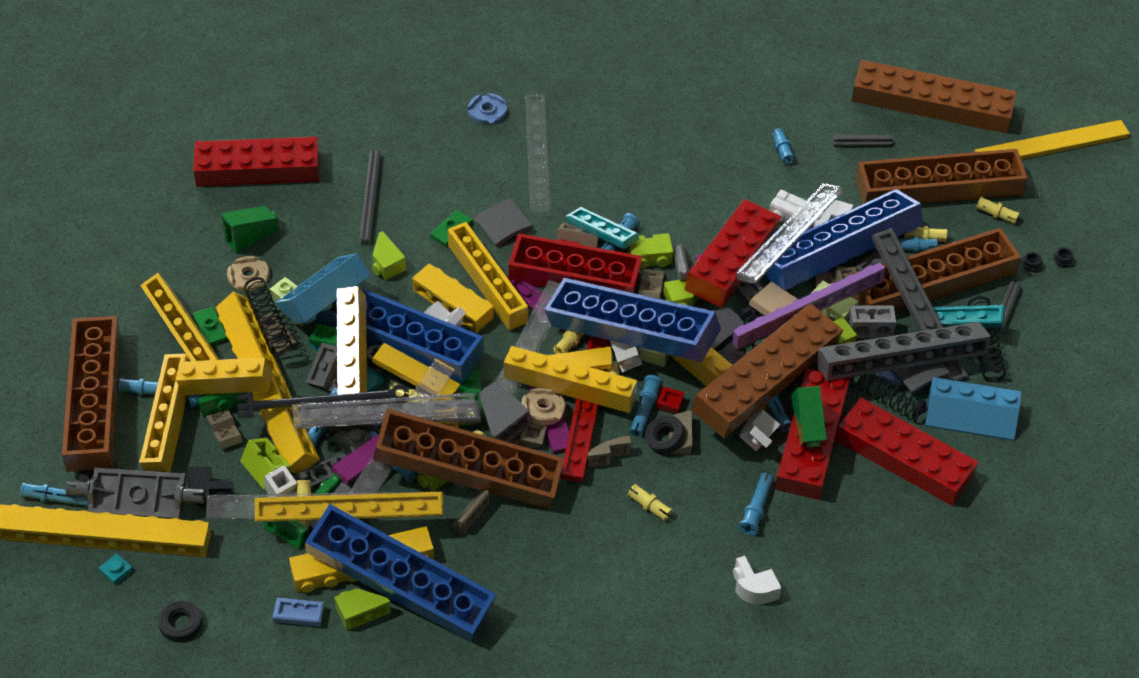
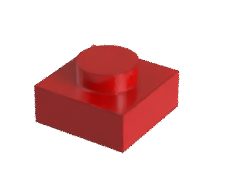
[656,387,685,414]

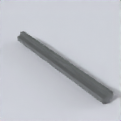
[359,150,381,245]

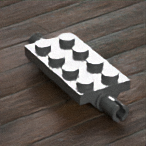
[65,468,206,519]

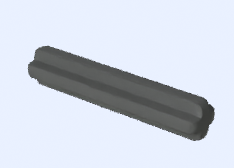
[832,135,892,146]
[673,243,689,280]
[992,281,1021,332]

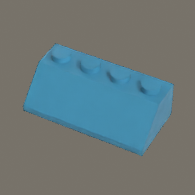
[274,253,371,324]
[925,377,1021,441]

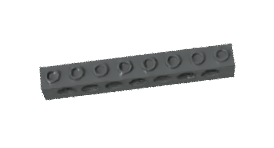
[816,322,991,381]

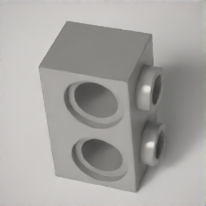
[848,306,896,339]

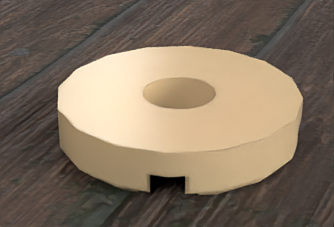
[227,256,270,291]
[521,388,565,426]

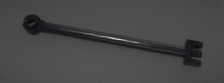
[237,384,409,419]

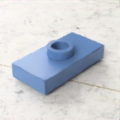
[273,598,325,627]

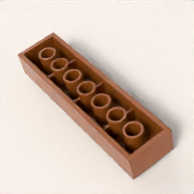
[851,60,1017,134]
[856,149,1028,204]
[852,228,1021,312]
[691,303,843,438]
[62,316,121,472]
[372,408,564,509]

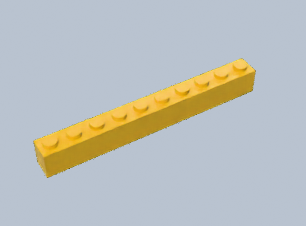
[216,291,320,474]
[0,504,211,557]

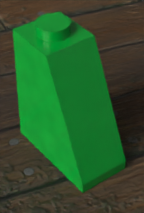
[221,206,279,253]
[791,386,826,448]

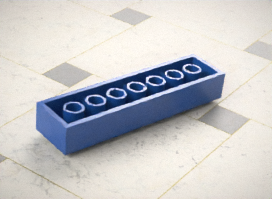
[758,189,923,290]
[544,278,721,362]
[314,287,484,383]
[305,504,496,642]

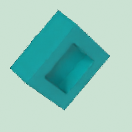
[99,553,133,585]

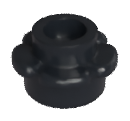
[1053,247,1074,266]
[1022,252,1043,271]

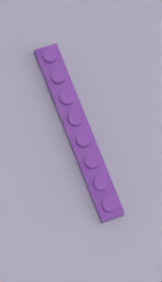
[733,263,885,350]

